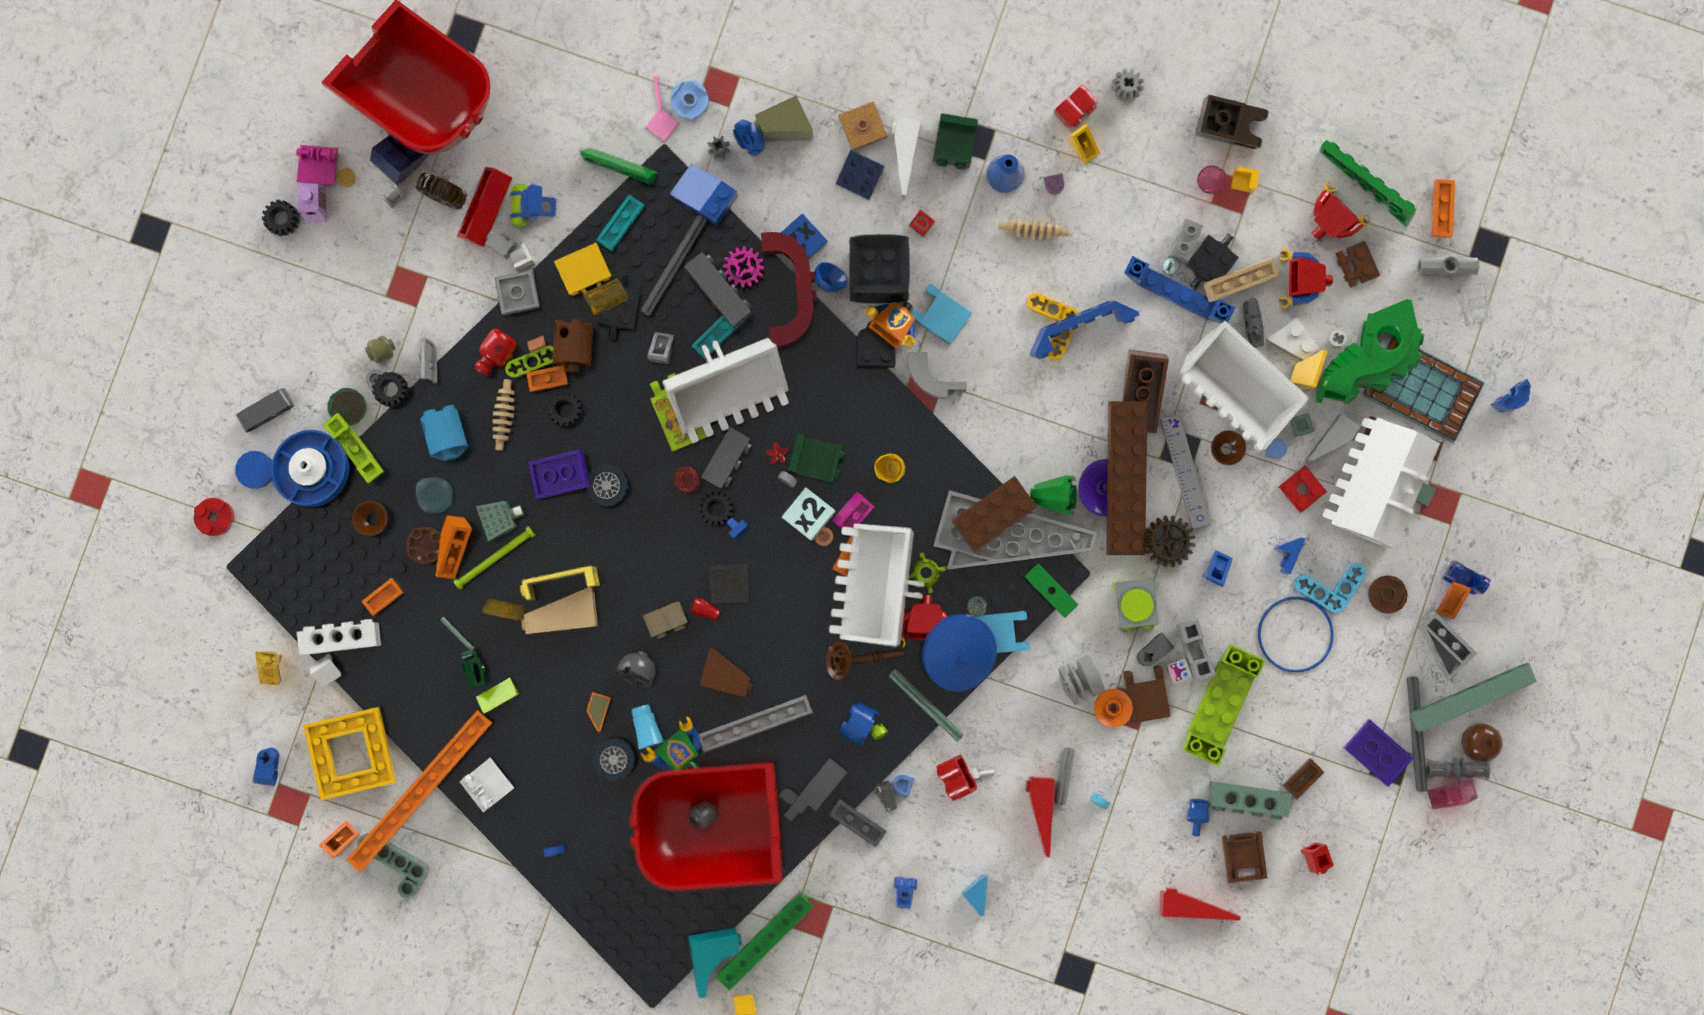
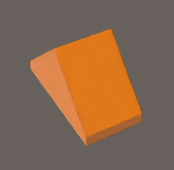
[319,821,360,859]

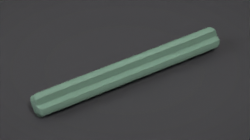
[889,669,964,742]

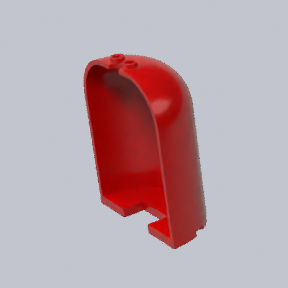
[321,0,491,154]
[630,763,782,890]

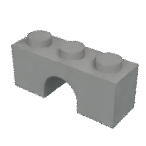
[1176,619,1216,681]

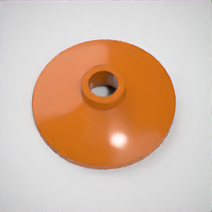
[1094,689,1133,728]

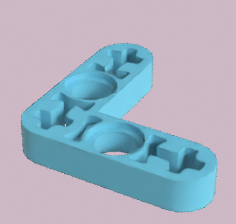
[1293,564,1366,613]

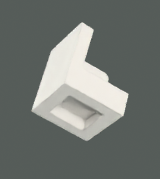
[510,243,536,272]
[310,654,341,688]

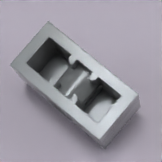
[1168,219,1203,265]

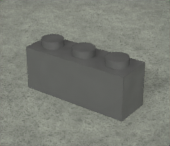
[701,427,752,490]

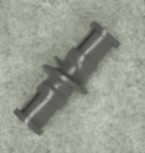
[1427,757,1490,783]

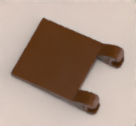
[1123,665,1171,723]

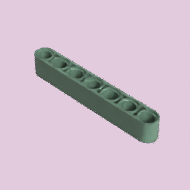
[1410,663,1537,732]

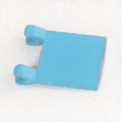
[910,284,972,344]
[974,611,1030,653]

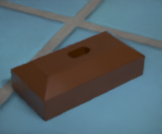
[1282,758,1325,799]

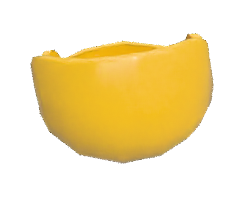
[874,454,906,483]

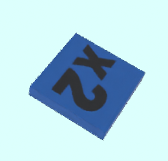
[780,213,828,259]

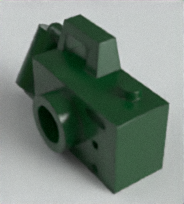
[460,649,485,688]

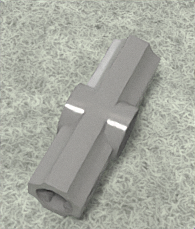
[1417,256,1479,277]

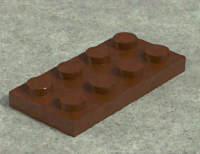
[952,476,1037,552]

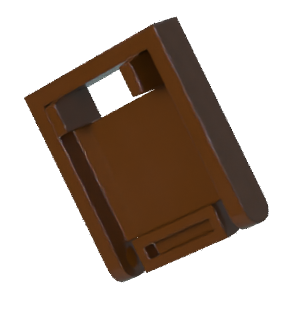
[1222,831,1267,883]

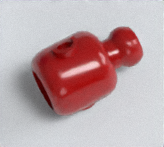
[474,328,517,376]

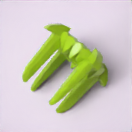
[908,553,946,593]

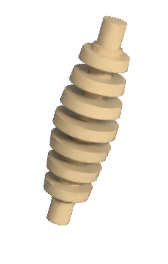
[998,219,1069,240]
[493,379,514,451]

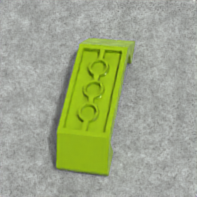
[1182,644,1266,767]

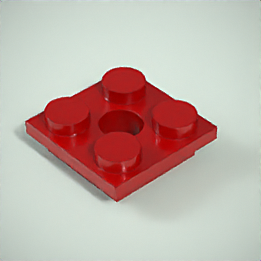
[1278,465,1327,513]

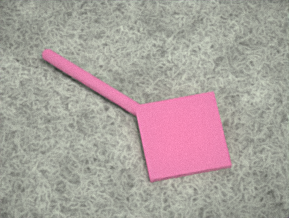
[646,75,679,141]

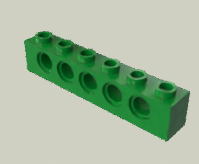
[716,891,813,991]

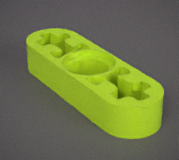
[505,346,554,378]

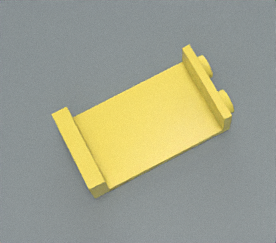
[520,566,600,600]

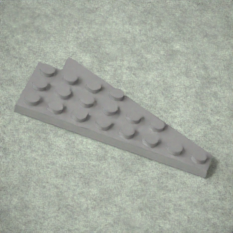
[933,490,1098,570]

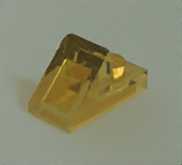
[255,651,282,685]

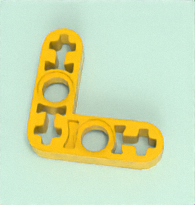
[1027,293,1078,361]

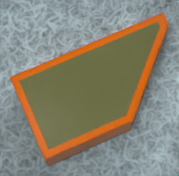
[587,692,611,732]

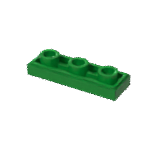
[1024,563,1079,618]

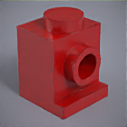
[1300,842,1334,875]

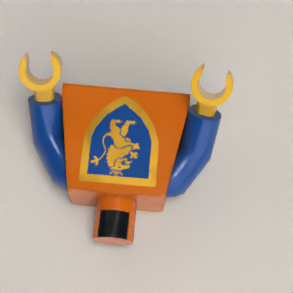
[863,301,915,350]

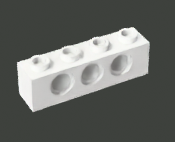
[297,619,381,655]

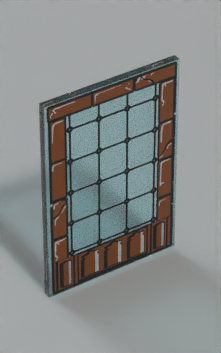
[1361,335,1485,443]

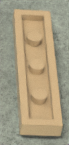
[1203,258,1279,302]

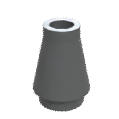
[875,781,897,812]

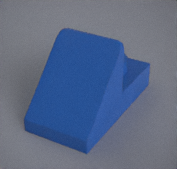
[1274,537,1305,575]
[1202,550,1233,587]

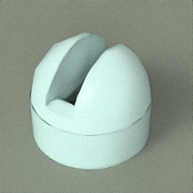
[1163,258,1179,274]

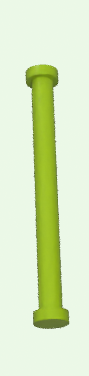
[453,526,535,590]

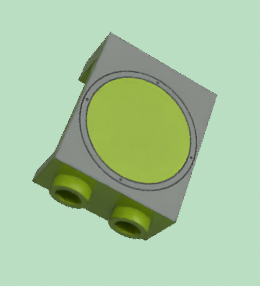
[1112,578,1159,632]

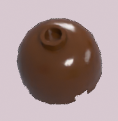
[1461,723,1503,762]

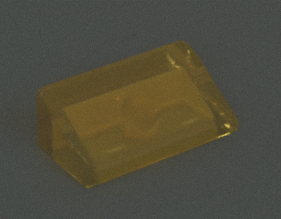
[583,278,628,316]
[482,599,526,621]

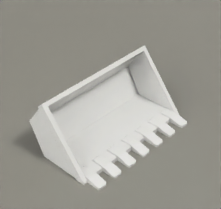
[1322,417,1440,549]

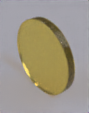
[336,168,356,187]

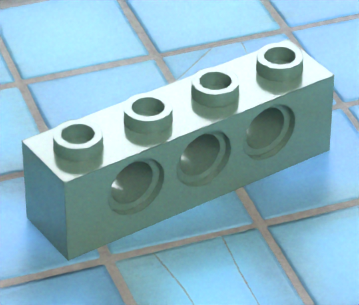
[1208,781,1292,820]

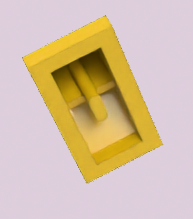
[1068,124,1101,164]

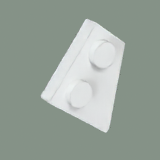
[1266,318,1319,361]

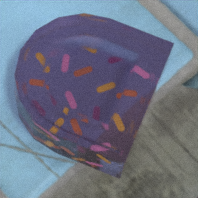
[1043,173,1064,195]

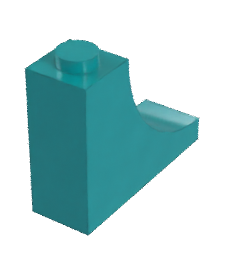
[689,928,742,998]

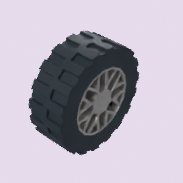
[586,464,629,508]
[592,738,637,782]

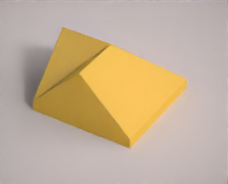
[1290,349,1328,392]

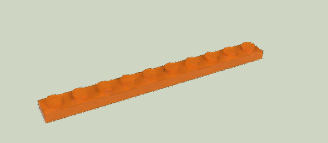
[346,710,493,873]

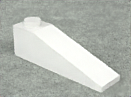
[891,117,921,199]

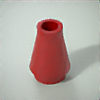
[690,597,720,621]

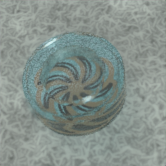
[967,597,987,617]

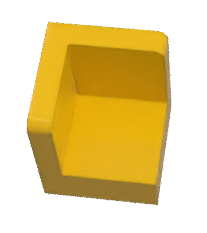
[1231,167,1260,193]
[733,994,757,1015]

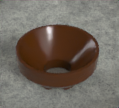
[1211,430,1246,465]
[352,501,388,536]

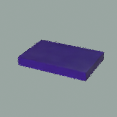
[529,449,590,500]
[1343,719,1413,787]

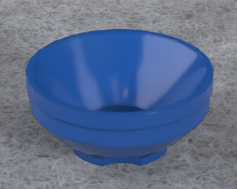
[814,262,847,293]

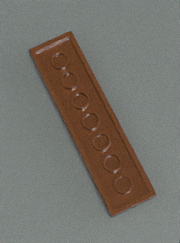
[1106,401,1147,555]

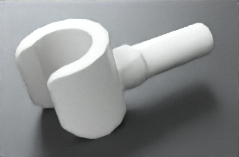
[968,767,995,779]

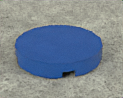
[733,119,765,156]
[235,451,272,489]

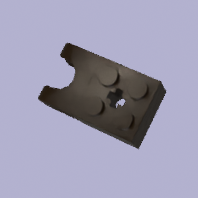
[1195,95,1269,149]

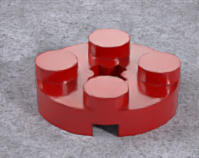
[194,498,234,536]

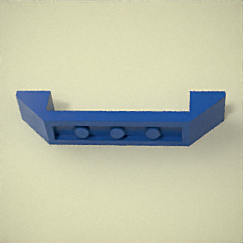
[1124,256,1236,323]
[1030,300,1140,360]

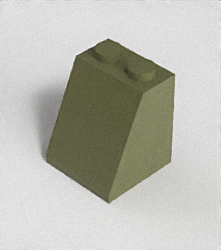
[753,95,813,141]

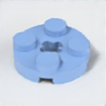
[671,81,709,120]

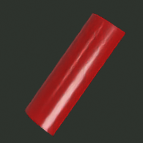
[457,167,513,247]

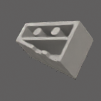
[1418,610,1477,680]

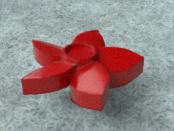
[766,442,789,465]

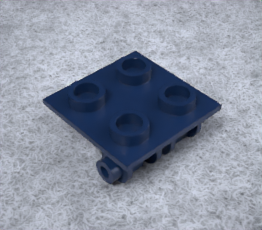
[836,150,885,200]

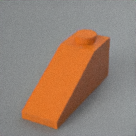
[436,516,472,579]

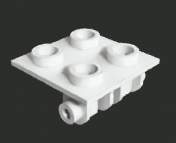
[460,758,514,812]

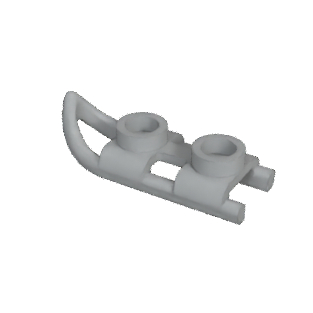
[419,337,437,384]

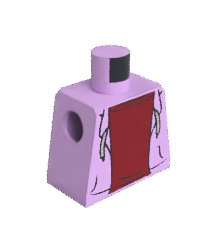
[299,184,327,222]

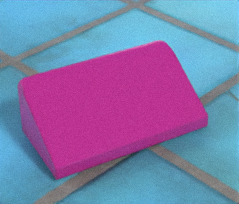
[832,492,874,529]

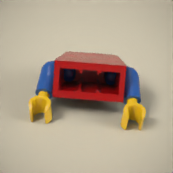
[1279,249,1333,309]

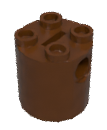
[553,319,593,373]

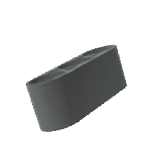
[236,388,294,433]

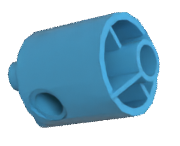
[420,405,468,461]

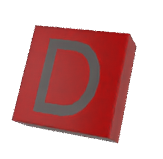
[909,210,935,237]

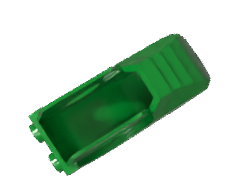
[1316,299,1424,404]

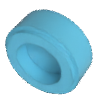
[1091,792,1111,809]

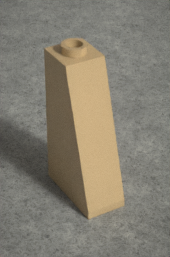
[522,588,598,634]

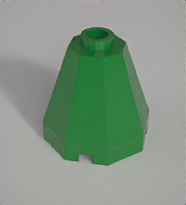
[1030,475,1077,515]

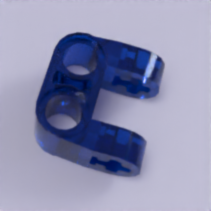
[1442,560,1491,595]

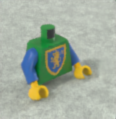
[641,717,701,771]

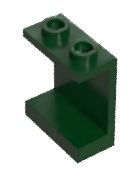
[933,113,978,170]
[788,433,845,483]

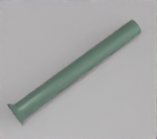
[441,617,476,650]

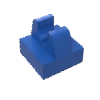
[727,518,750,541]

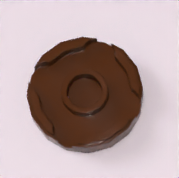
[1368,575,1408,614]

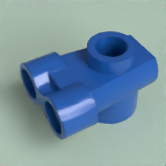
[894,877,917,909]

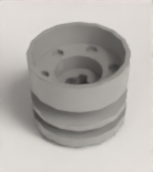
[1058,655,1105,705]

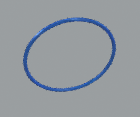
[1258,597,1334,672]

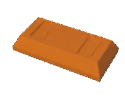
[361,578,404,617]
[1436,582,1471,619]

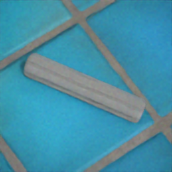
[1055,747,1075,805]

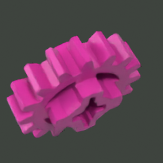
[723,246,765,289]

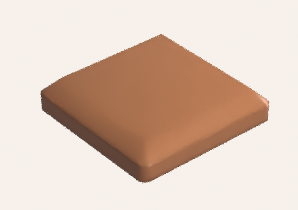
[527,336,546,352]

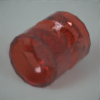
[674,467,701,494]

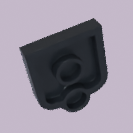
[856,321,896,368]

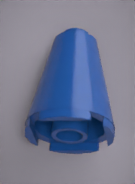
[986,154,1024,193]

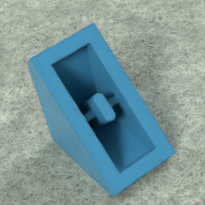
[962,874,988,916]

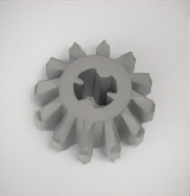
[1112,68,1144,101]

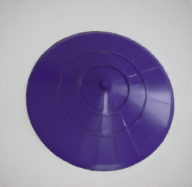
[1078,459,1107,517]

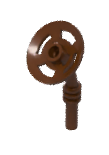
[826,641,905,680]

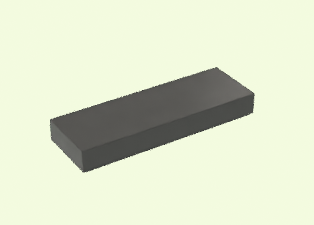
[828,798,887,847]

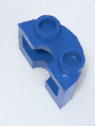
[1490,379,1531,412]
[839,701,879,746]

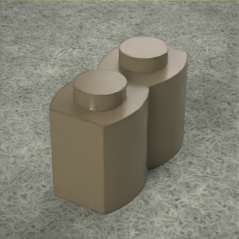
[643,601,689,639]

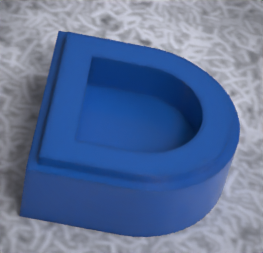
[543,844,565,857]

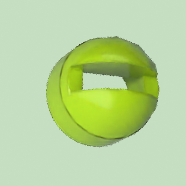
[871,723,888,740]

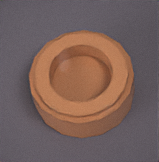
[815,527,833,546]

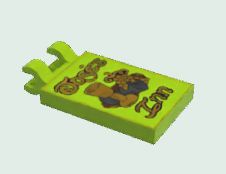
[650,373,707,452]

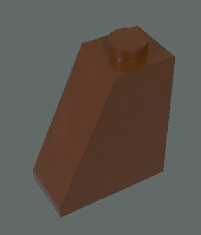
[700,648,753,697]

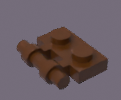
[1335,241,1380,288]

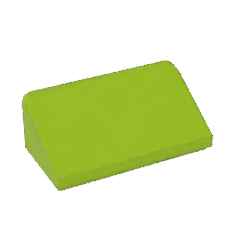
[476,678,519,714]

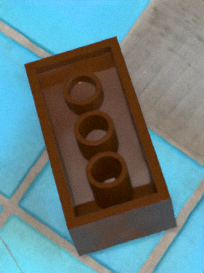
[1122,350,1169,433]

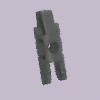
[1243,298,1264,348]

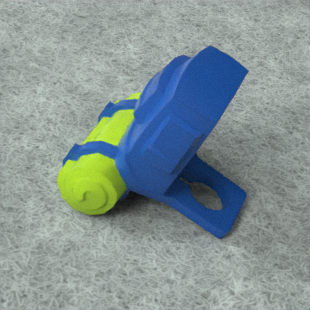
[510,183,556,228]

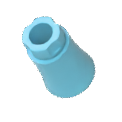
[631,705,665,750]

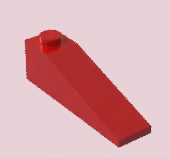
[1025,776,1055,857]
[1160,888,1241,921]

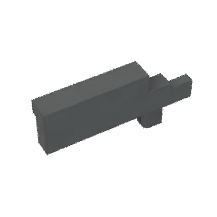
[779,758,847,821]

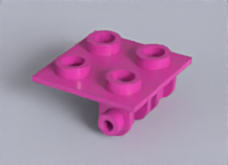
[296,145,338,186]

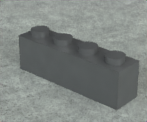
[684,252,752,329]

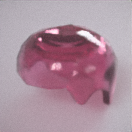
[1197,165,1227,194]

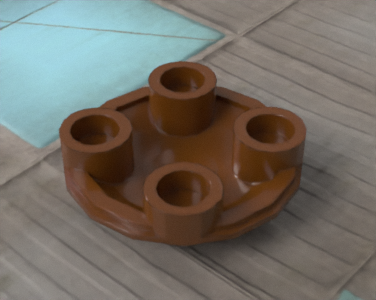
[406,527,441,564]

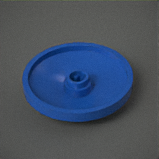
[922,614,997,692]

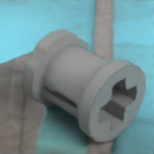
[381,183,406,209]

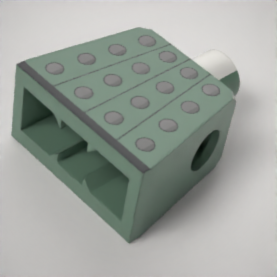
[474,501,524,542]

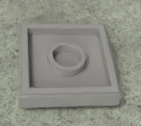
[494,270,540,315]

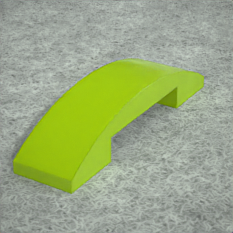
[323,413,384,484]

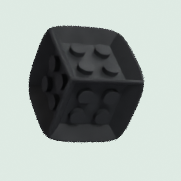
[849,234,910,304]

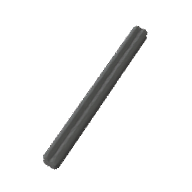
[641,215,707,316]
[1407,676,1428,792]

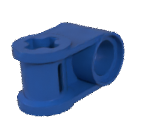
[253,747,280,786]

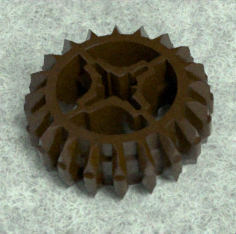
[415,172,468,210]
[1143,515,1195,567]

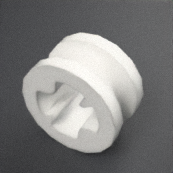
[1328,330,1347,348]

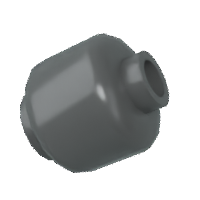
[688,801,718,830]

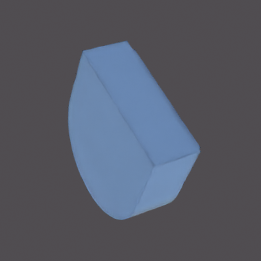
[1265,438,1287,459]
[892,775,914,797]

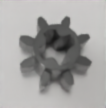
[708,136,731,160]

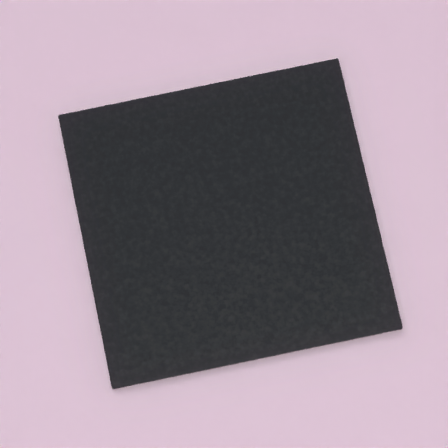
[227,144,1090,1008]

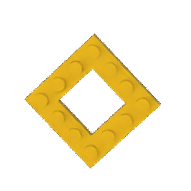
[303,707,397,800]

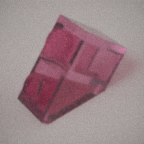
[1427,779,1478,809]

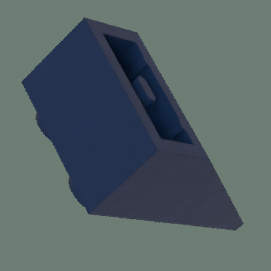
[370,135,430,185]

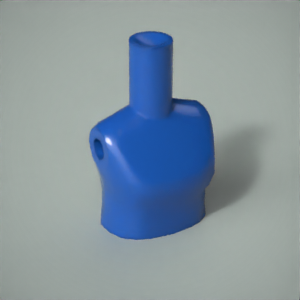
[1187,799,1210,837]

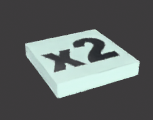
[782,488,836,541]

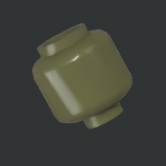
[365,336,395,364]

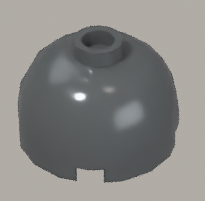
[615,651,656,687]

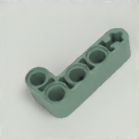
[357,833,429,898]

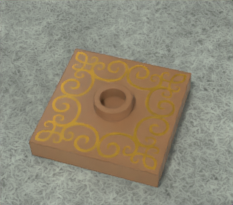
[838,101,887,151]

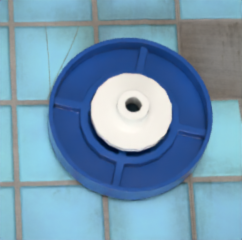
[271,430,349,507]

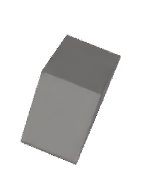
[647,332,674,364]

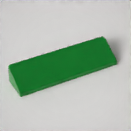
[580,148,658,185]

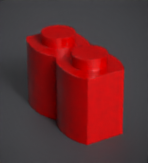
[1054,84,1098,129]
[936,754,977,801]

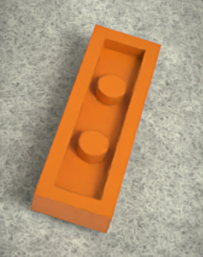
[1432,179,1455,238]

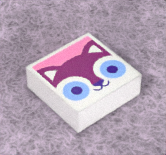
[1166,658,1192,683]

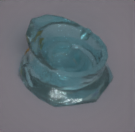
[416,477,452,513]

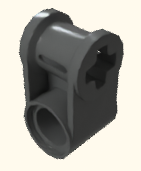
[1137,632,1175,666]

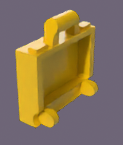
[554,243,612,299]

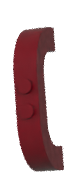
[761,232,817,349]

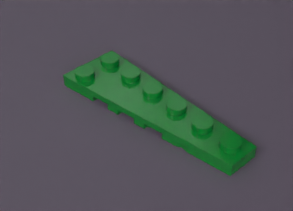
[1319,140,1417,227]

